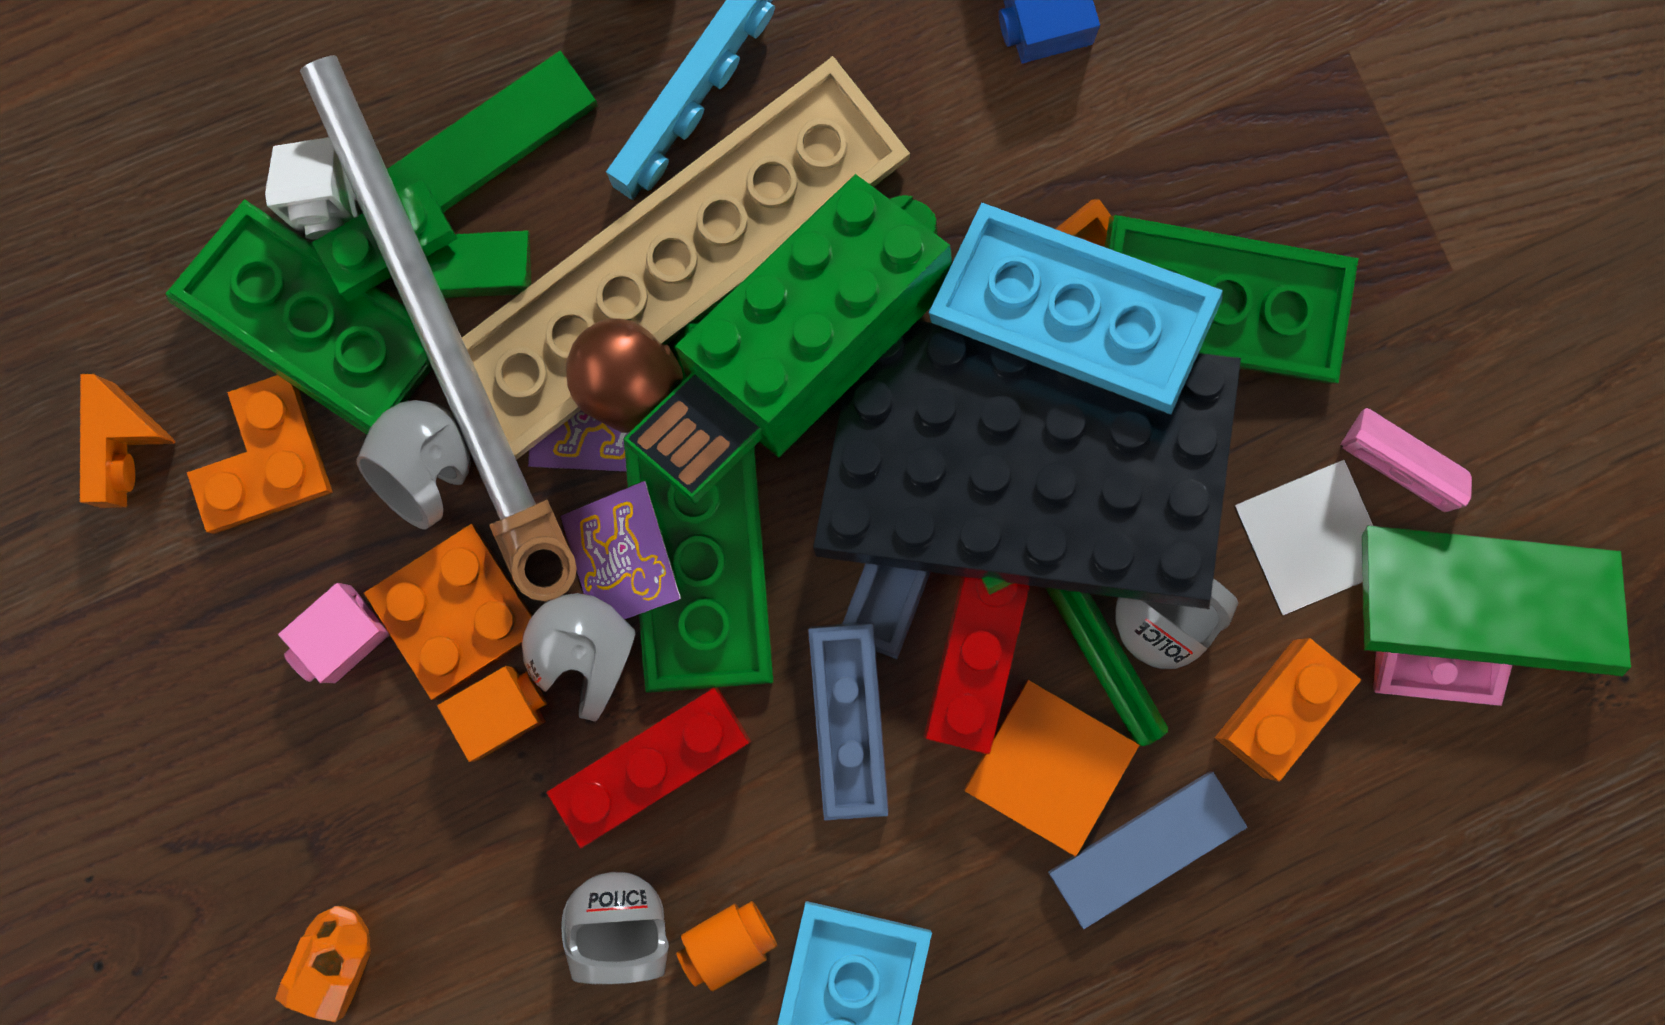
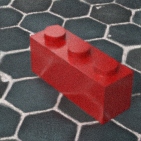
[923,576,1030,755]
[546,687,752,849]

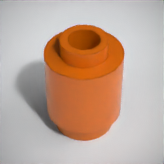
[676,901,778,992]

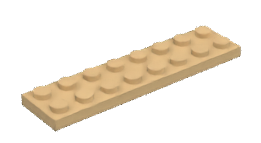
[462,56,910,460]

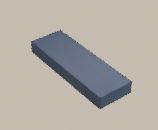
[808,622,889,820]
[1048,771,1248,929]

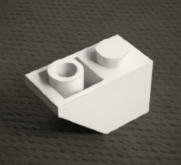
[265,137,360,240]

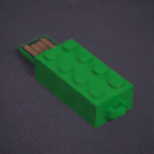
[624,174,952,504]

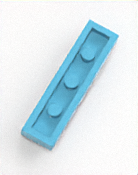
[606,0,775,200]

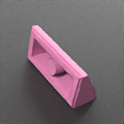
[1340,408,1472,512]
[1373,651,1512,706]

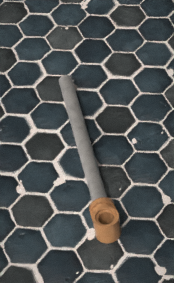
[300,56,577,601]

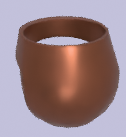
[566,318,683,433]

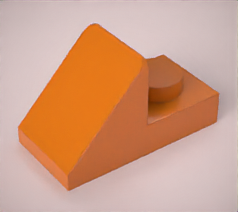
[80,374,175,508]

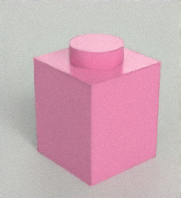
[278,583,390,683]

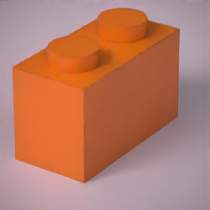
[1215,638,1361,782]

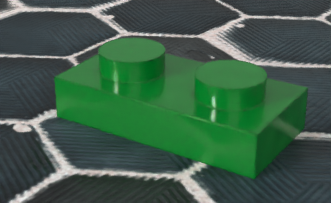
[312,179,458,302]

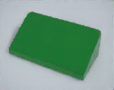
[426,231,532,298]

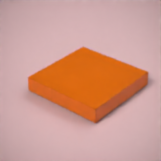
[963,680,1139,856]

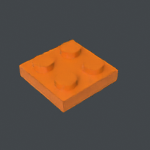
[364,524,533,700]

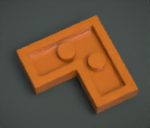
[187,375,333,534]

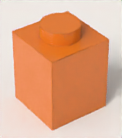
[437,666,547,762]

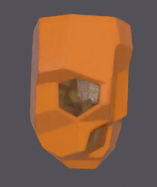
[275,906,371,1022]

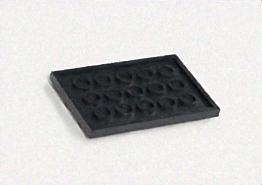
[813,321,1241,609]

